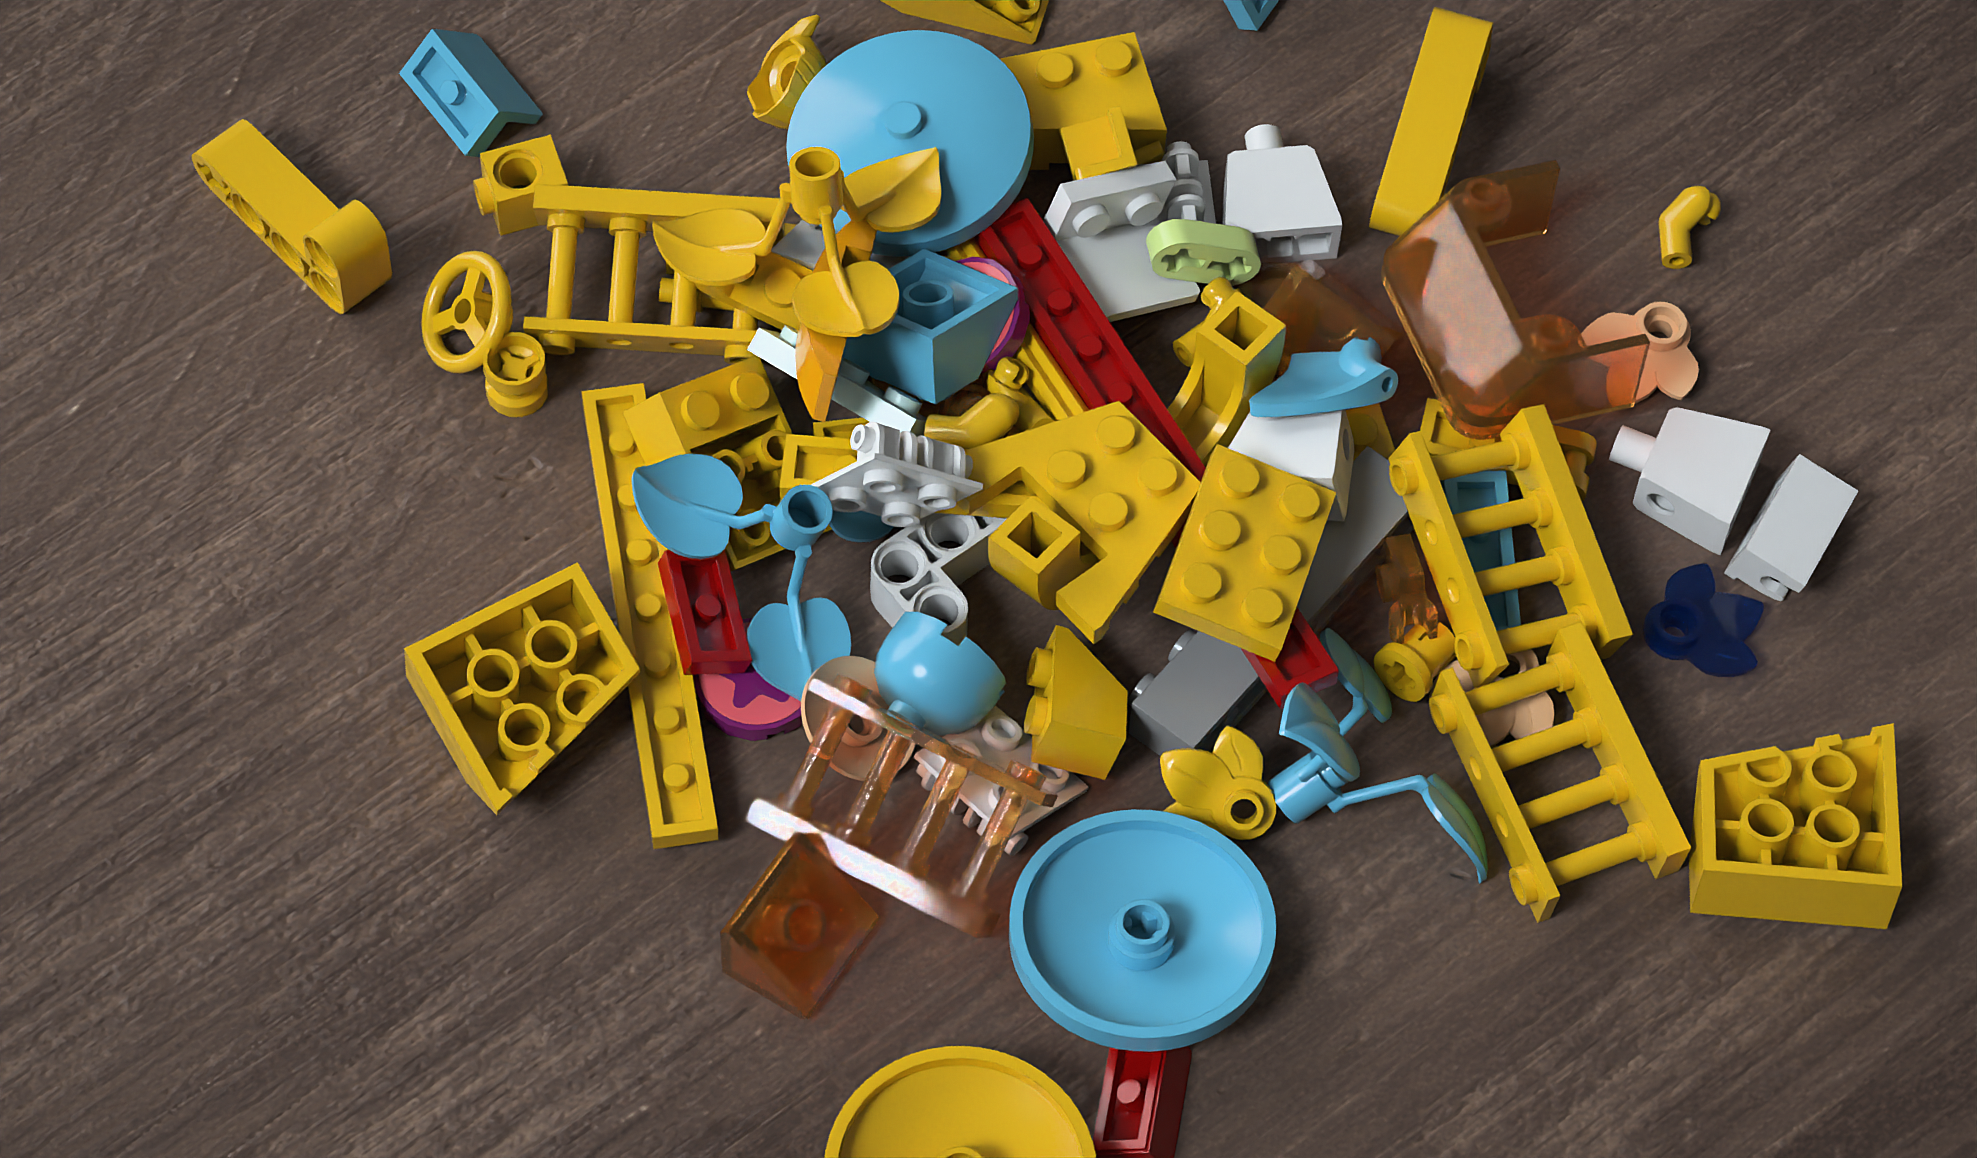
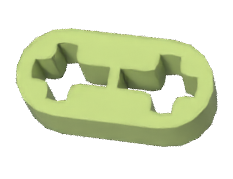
[1146,219,1261,286]

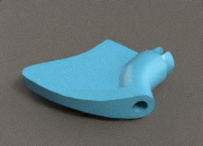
[1249,337,1398,417]

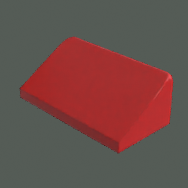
[1093,1046,1192,1158]

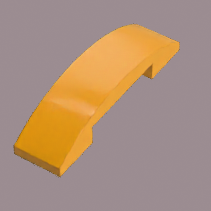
[795,218,878,422]

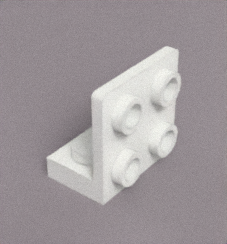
[1043,161,1200,322]

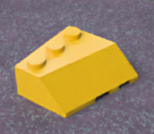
[404,562,640,815]
[1689,723,1902,929]

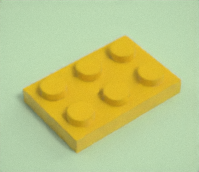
[1153,444,1337,662]

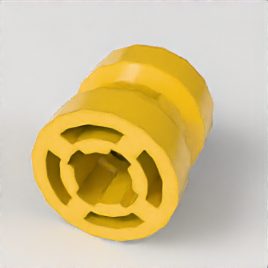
[482,332,548,417]

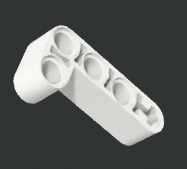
[870,513,1007,646]

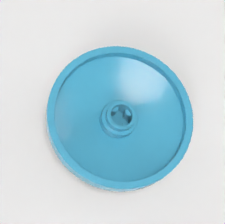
[786,30,1034,257]
[1009,809,1276,1052]

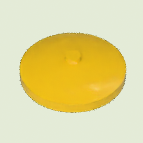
[824,1046,1096,1158]

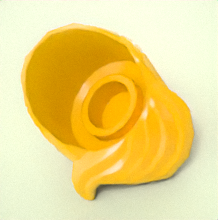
[747,14,827,129]

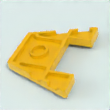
[956,401,1201,644]

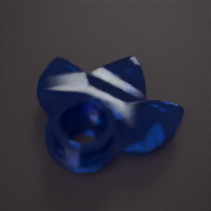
[1643,563,1764,677]

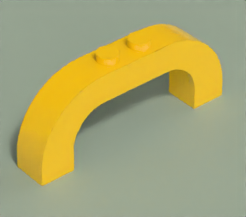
[988,291,1286,611]

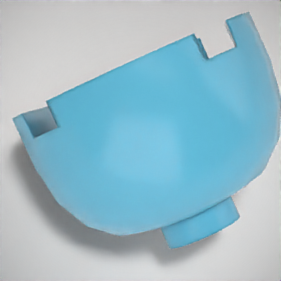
[874,612,1006,736]

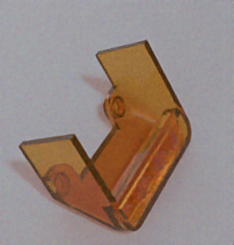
[1381,160,1650,440]

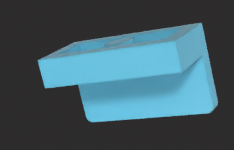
[399,29,543,157]

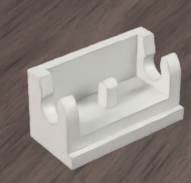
[1724,454,1858,601]

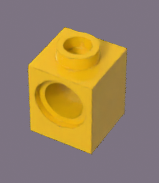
[473,134,568,236]

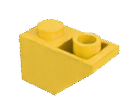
[1024,625,1128,780]

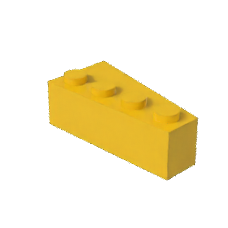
[1000,32,1167,170]

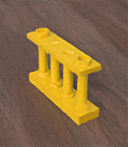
[523,184,786,364]
[1388,404,1633,689]
[1429,621,1691,923]

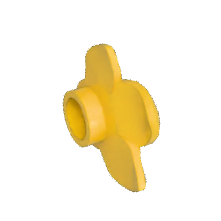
[1160,725,1277,840]

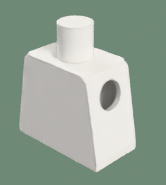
[1222,124,1342,265]
[1609,407,1770,555]
[1228,409,1355,521]

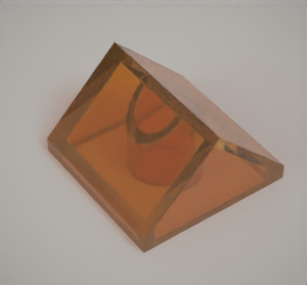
[1263,259,1409,373]
[720,831,880,1020]

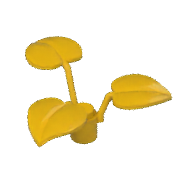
[652,147,942,337]

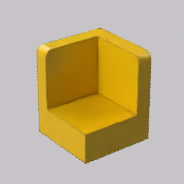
[1059,106,1137,181]

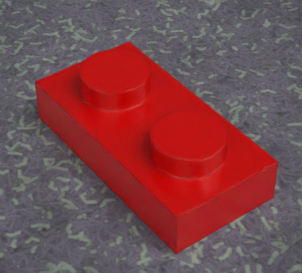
[658,549,752,675]

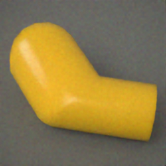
[1658,186,1721,269]
[987,357,1055,432]

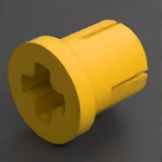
[1374,617,1456,702]

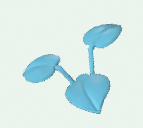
[631,453,894,701]
[1268,628,1488,884]

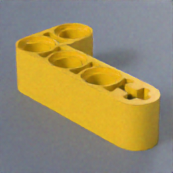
[1369,7,1494,244]
[192,119,392,314]

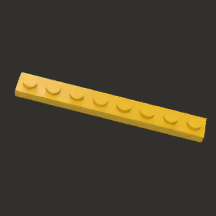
[581,383,718,849]

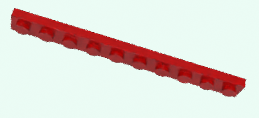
[974,197,1339,709]

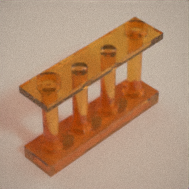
[744,673,1058,938]

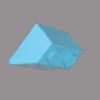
[843,249,1018,404]

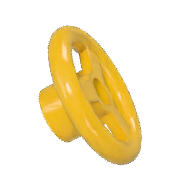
[421,251,513,373]

